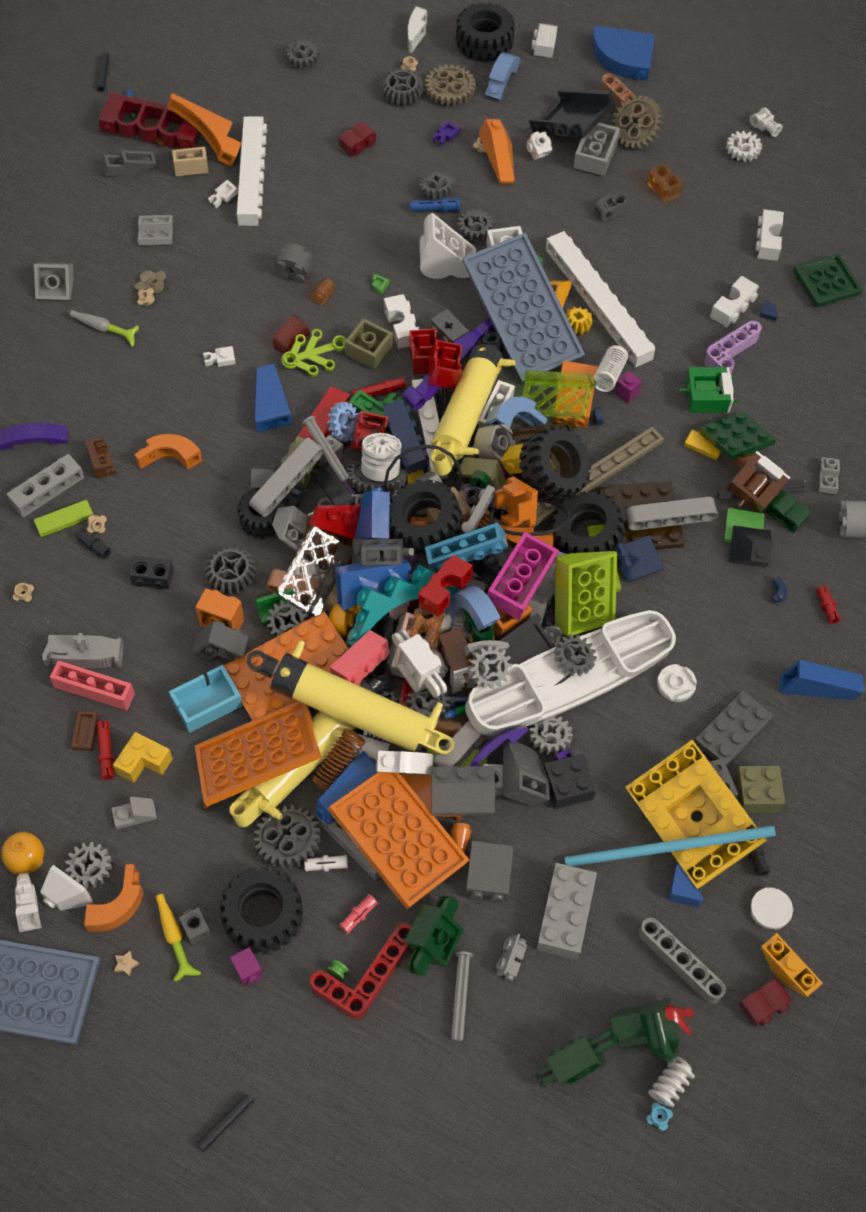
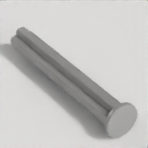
[302,416,349,482]
[451,952,473,1041]

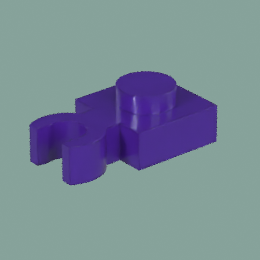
[433,121,460,147]

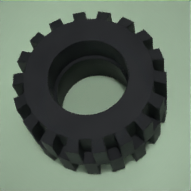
[238,488,285,539]

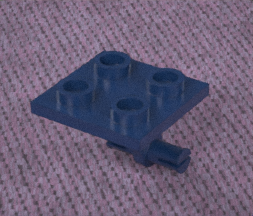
[616,535,663,582]

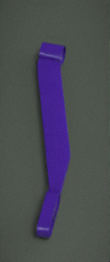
[402,319,497,411]

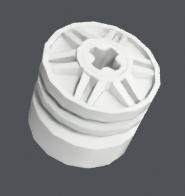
[361,433,401,481]

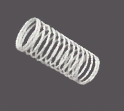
[593,345,628,392]

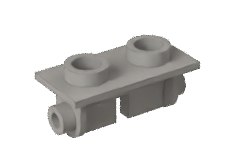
[495,934,527,981]

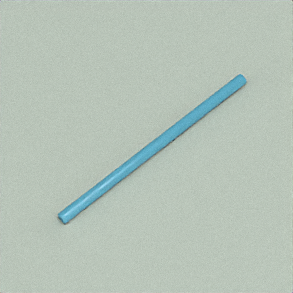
[565,825,776,866]

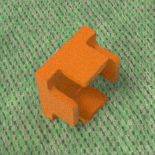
[495,477,538,527]

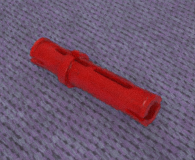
[352,377,406,397]
[96,721,114,781]

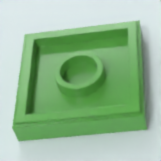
[723,508,765,543]

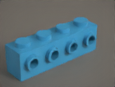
[425,522,508,572]

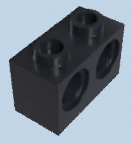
[129,556,174,589]

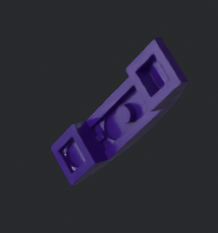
[0,423,68,450]
[469,725,529,766]

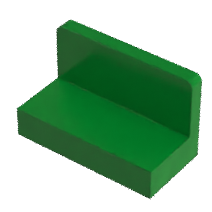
[255,588,298,626]

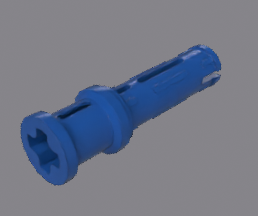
[410,197,460,212]

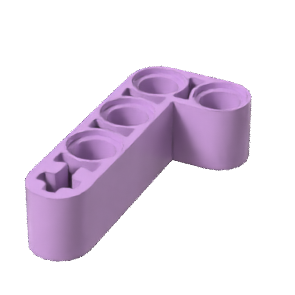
[704,321,762,374]

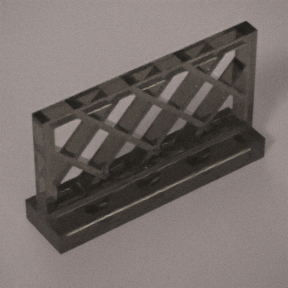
[276,526,354,616]

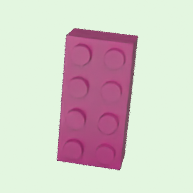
[487,532,559,620]

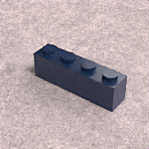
[382,399,429,475]

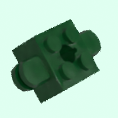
[404,896,464,976]
[535,1031,618,1088]

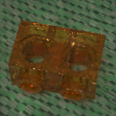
[646,163,684,202]
[409,606,445,650]

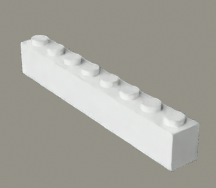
[237,117,267,226]

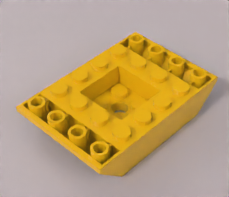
[626,740,767,889]

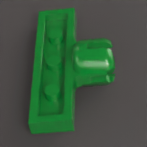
[349,390,418,435]

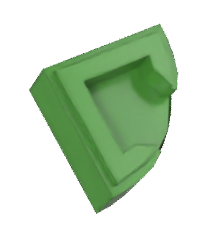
[373,274,389,295]

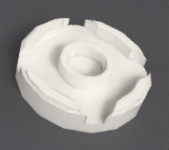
[657,664,697,702]
[750,887,793,930]

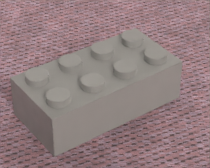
[536,863,597,960]

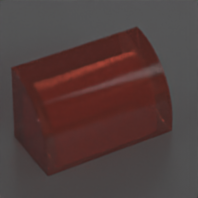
[272,315,311,354]

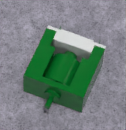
[678,367,739,413]

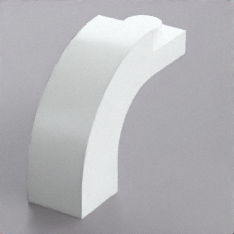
[376,750,433,775]

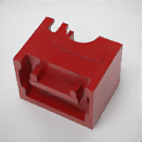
[409,328,437,375]
[428,340,462,389]
[350,411,388,453]

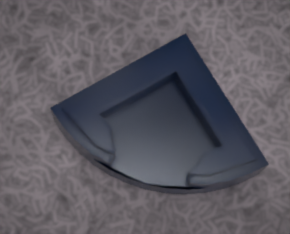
[760,300,778,321]

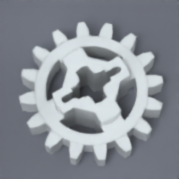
[726,131,762,162]

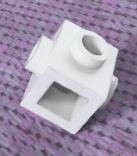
[526,132,553,160]

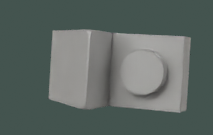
[112,797,157,829]

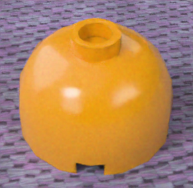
[329,603,362,638]
[1,832,45,874]

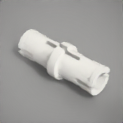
[305,855,348,872]

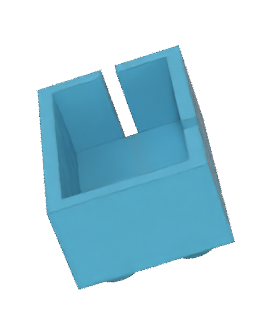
[169,665,243,733]

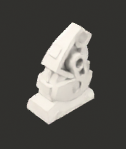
[15,873,41,932]

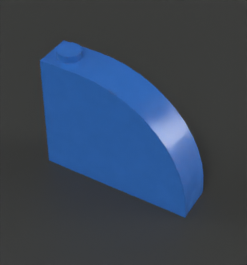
[592,26,655,81]

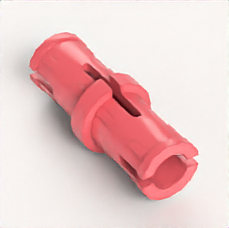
[339,894,378,934]

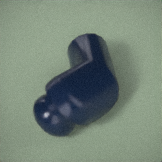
[771,577,787,603]
[446,695,467,712]

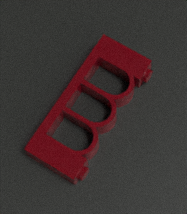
[98,92,201,149]

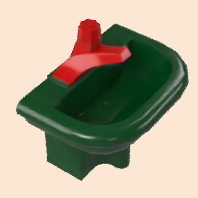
[610,998,694,1063]

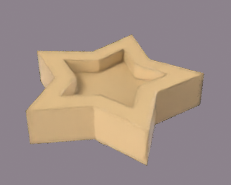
[114,951,139,977]

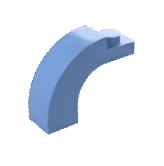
[485,52,521,100]
[485,397,547,428]
[452,585,501,631]

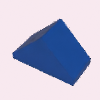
[668,864,704,907]

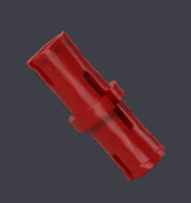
[816,585,841,624]

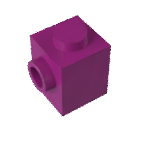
[615,371,642,403]
[230,947,263,985]

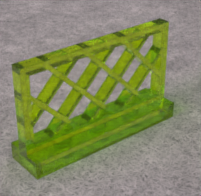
[522,370,597,419]

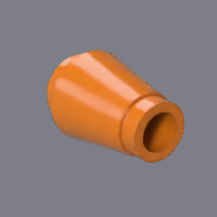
[451,823,471,854]

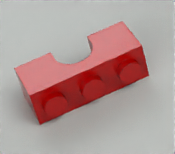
[418,555,473,617]

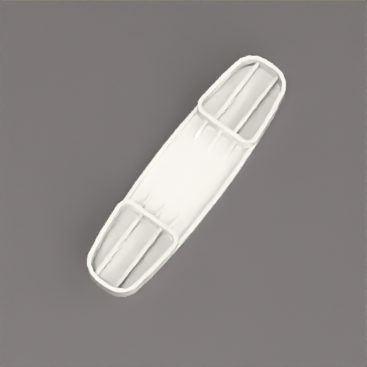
[465,610,676,736]

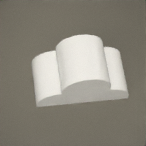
[419,213,476,279]

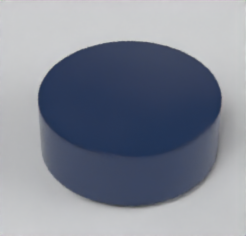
[593,407,604,425]

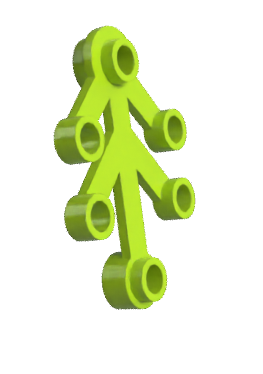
[281,329,346,377]

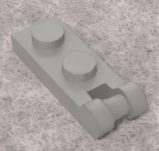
[462,485,495,534]

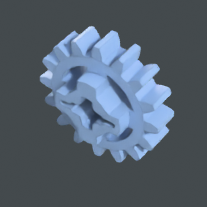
[327,402,358,442]

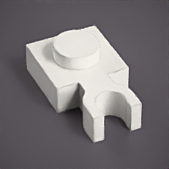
[208,180,239,208]
[203,346,235,367]

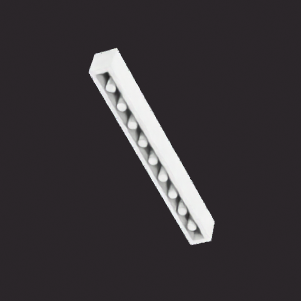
[546,231,655,368]

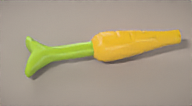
[155,894,201,981]

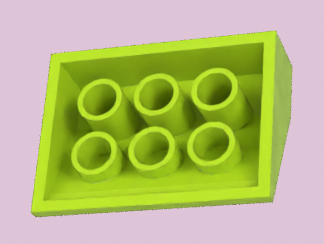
[555,551,617,636]

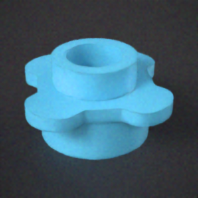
[647,1103,673,1131]

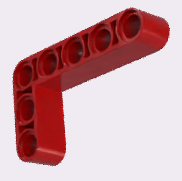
[310,923,412,1020]

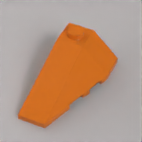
[478,119,515,183]

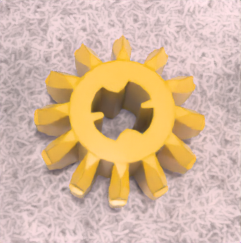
[566,306,592,335]

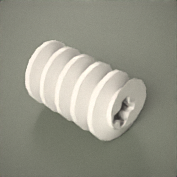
[648,1056,695,1108]

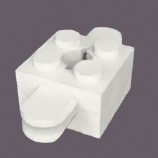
[392,629,447,698]

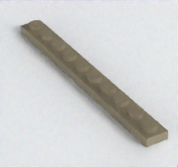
[534,427,664,527]

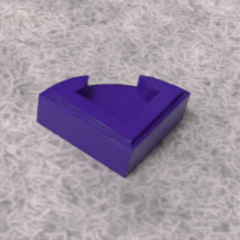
[554,750,573,761]

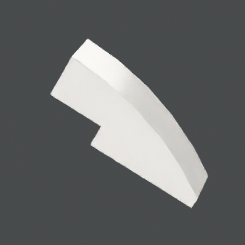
[408,6,427,53]

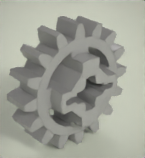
[468,645,512,689]
[529,716,573,755]
[65,842,113,889]

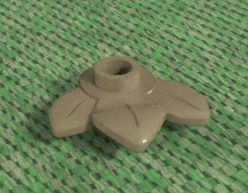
[134,270,166,293]

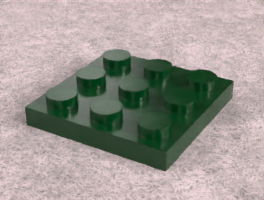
[793,253,863,308]
[699,411,776,461]

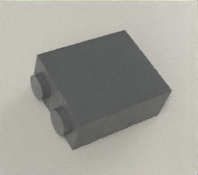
[466,841,514,902]

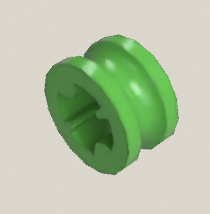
[327,959,349,980]

